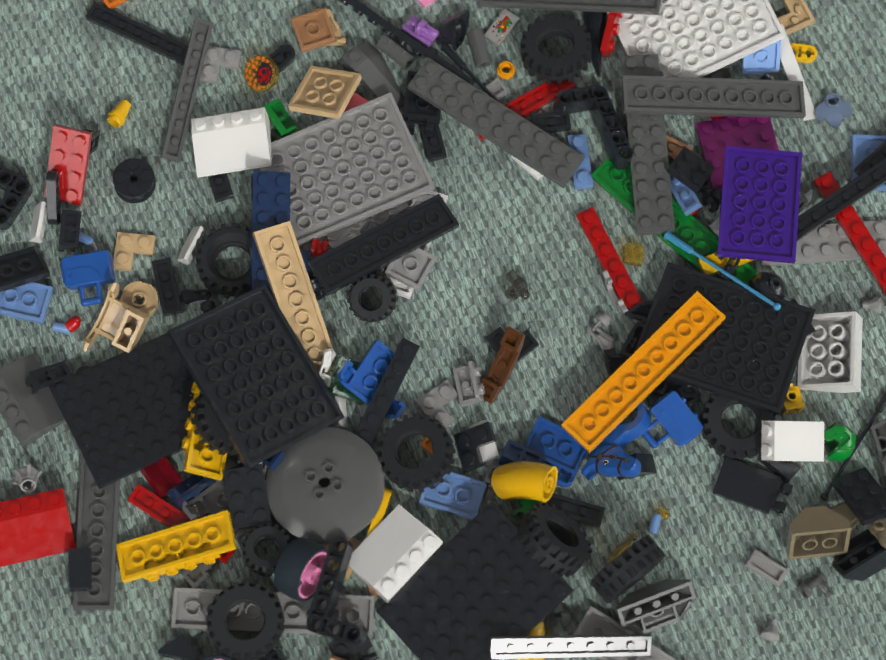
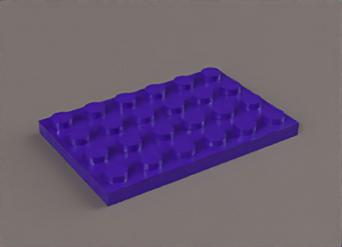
[717,146,802,264]

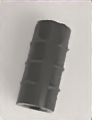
[467,28,492,69]
[376,34,415,69]

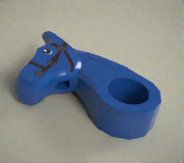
[581,402,651,481]

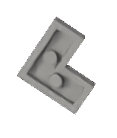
[199,46,242,84]
[416,379,458,428]

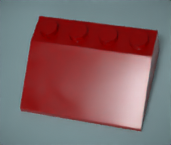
[0,488,76,567]

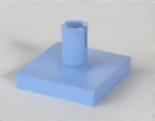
[742,40,781,75]

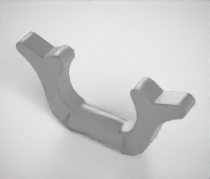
[602,270,628,313]

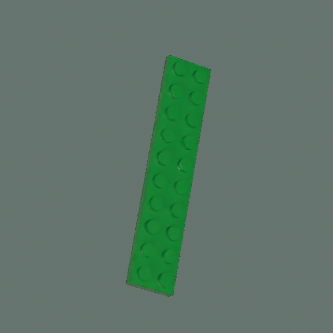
[591,157,757,285]

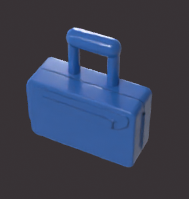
[61,249,116,306]
[642,390,704,448]

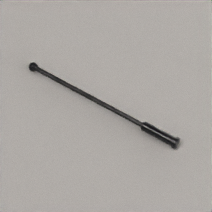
[440,43,500,103]
[820,392,886,501]

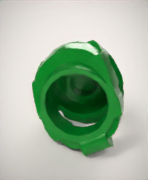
[824,422,856,462]

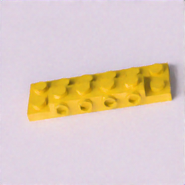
[181,381,227,481]
[116,510,237,583]

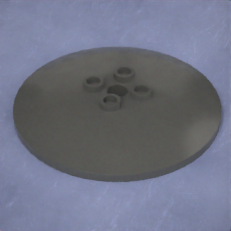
[266,427,385,544]

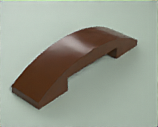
[481,326,525,404]

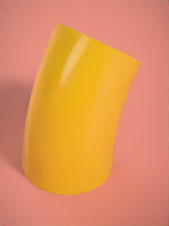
[491,461,558,503]

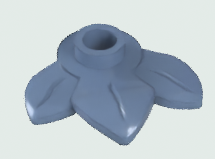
[815,93,852,128]

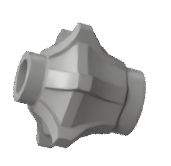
[12,463,42,493]

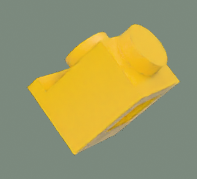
[782,383,805,415]

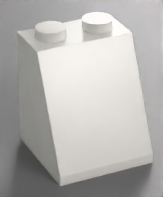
[761,421,824,461]

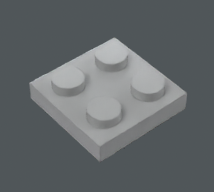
[385,248,437,291]

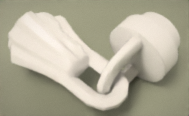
[319,348,337,387]

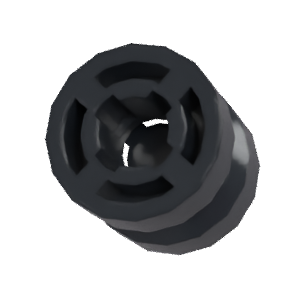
[701,187,722,213]

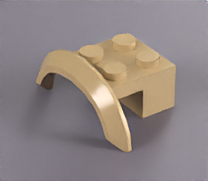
[83,283,150,353]

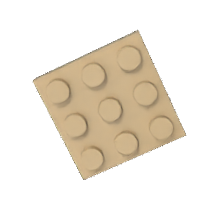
[288,66,362,119]

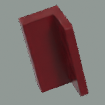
[140,456,182,498]

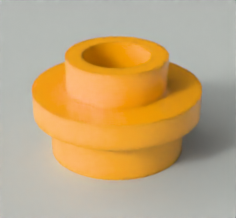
[497,61,515,79]

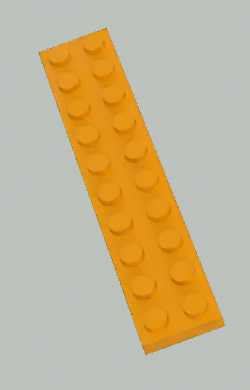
[561,291,726,453]

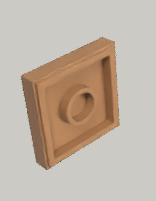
[290,8,337,53]

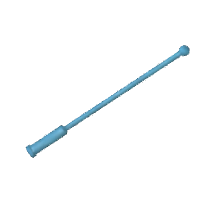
[663,231,781,311]

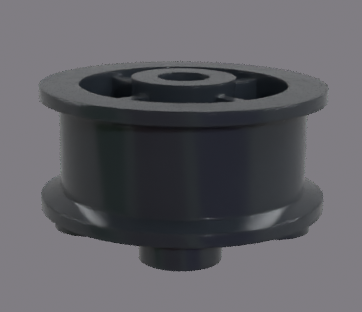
[112,158,156,203]

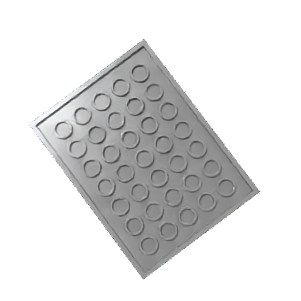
[260,92,435,247]

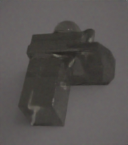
[505,269,530,301]

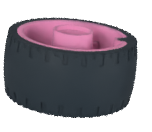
[273,537,328,602]

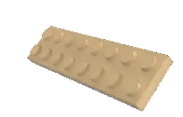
[252,221,339,373]

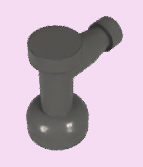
[797,571,832,599]

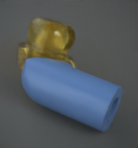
[647,507,670,534]

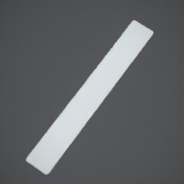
[780,24,816,121]

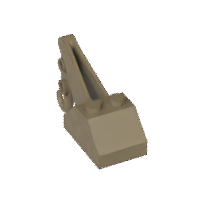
[786,502,886,560]

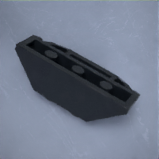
[832,529,886,581]

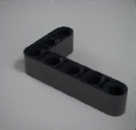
[552,85,633,170]
[0,165,32,230]
[306,536,366,645]

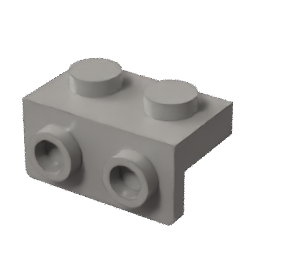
[453,360,485,407]

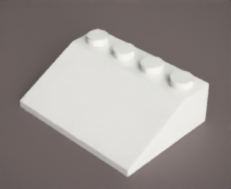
[191,107,272,178]
[797,311,863,393]
[348,504,443,603]

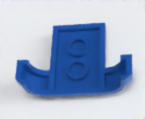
[337,340,406,419]
[525,416,587,488]

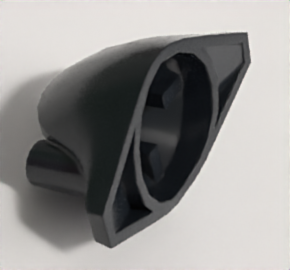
[438,9,470,51]

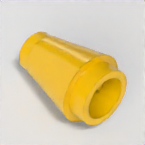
[107,99,131,128]

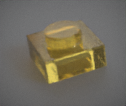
[622,243,644,267]

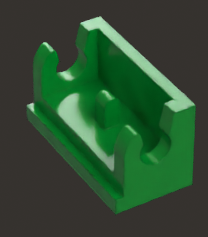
[262,99,300,139]

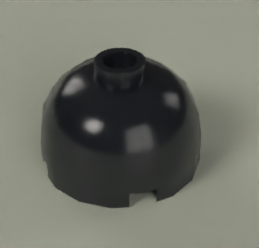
[748,272,786,299]

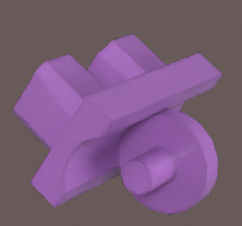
[402,14,439,48]

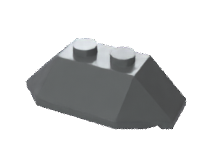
[616,579,696,634]

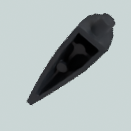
[583,11,607,77]

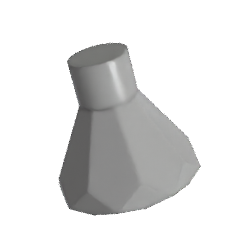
[863,295,884,314]
[760,619,780,642]

